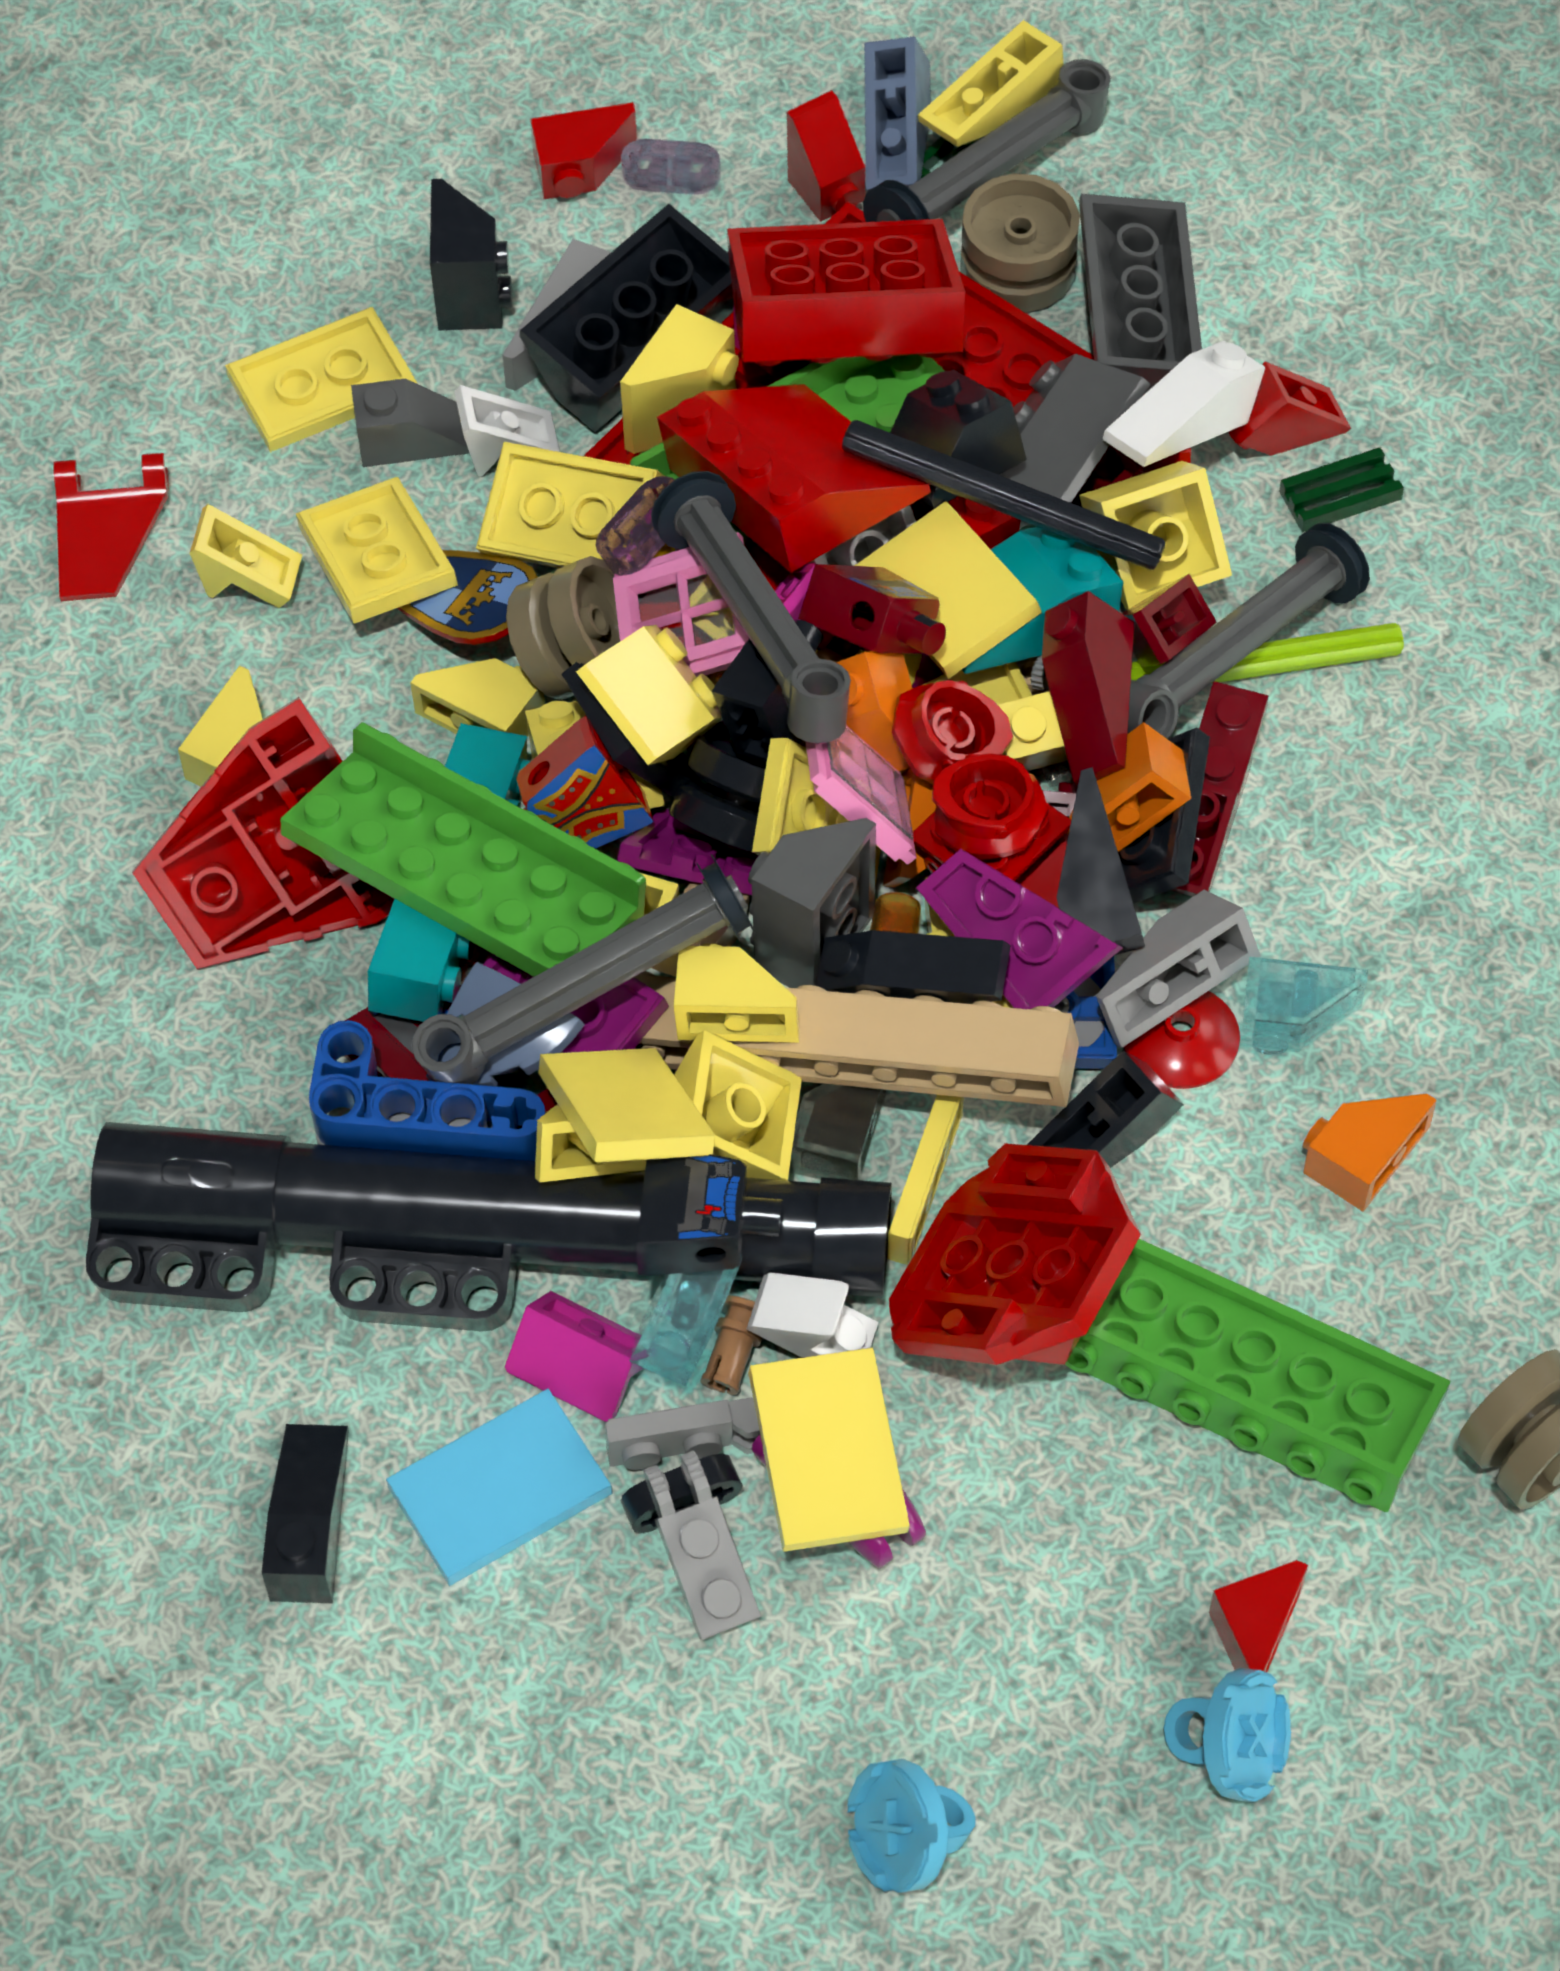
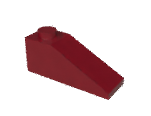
[1042,591,1134,784]

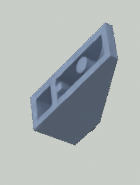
[864,36,931,192]

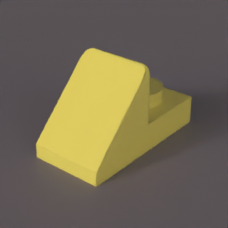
[190,504,302,608]

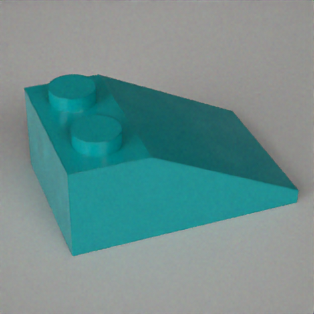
[962,526,1123,674]

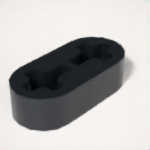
[620,1454,743,1533]

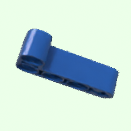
[309,1020,545,1161]

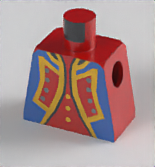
[516,715,654,849]

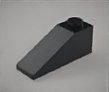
[1056,767,1145,956]
[816,930,1011,1004]
[1027,1050,1184,1168]
[262,1424,349,1603]

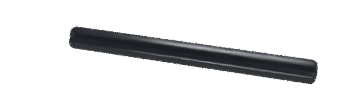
[842,420,1165,570]

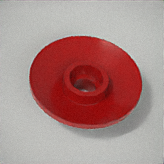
[1123,991,1240,1089]

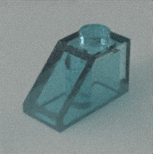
[1239,957,1368,1055]
[629,1254,743,1387]

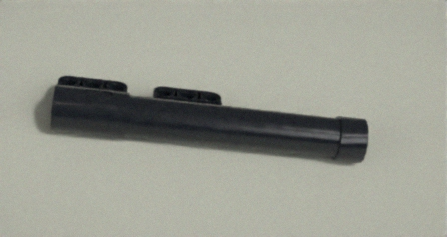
[86,1122,892,1331]

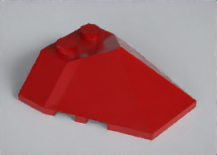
[132,697,394,969]

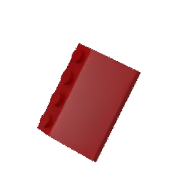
[727,219,965,366]
[657,384,931,573]

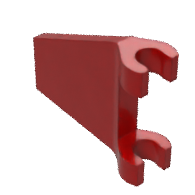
[53,453,169,601]

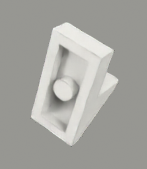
[454,385,560,477]
[746,1272,878,1358]

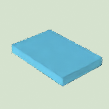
[386,1388,612,1586]

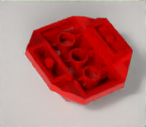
[889,1143,1141,1365]

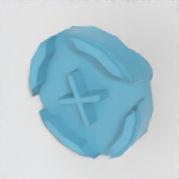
[1164,1668,1291,1802]
[847,1759,976,1893]

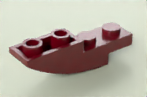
[1170,681,1269,896]

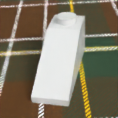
[1102,341,1265,467]

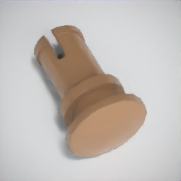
[700,1295,762,1395]

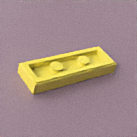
[887,1095,964,1265]

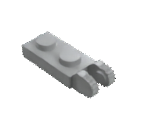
[605,1397,760,1470]
[643,1451,761,1640]

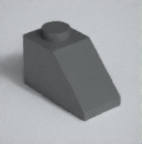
[351,378,470,467]

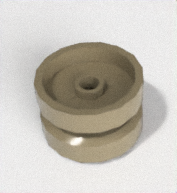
[960,173,1080,313]
[506,556,620,701]
[1457,1349,1560,1510]

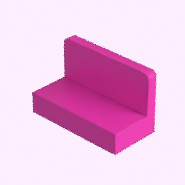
[505,1291,657,1422]

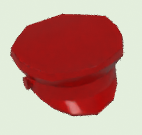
[891,680,1013,784]
[932,753,1049,859]

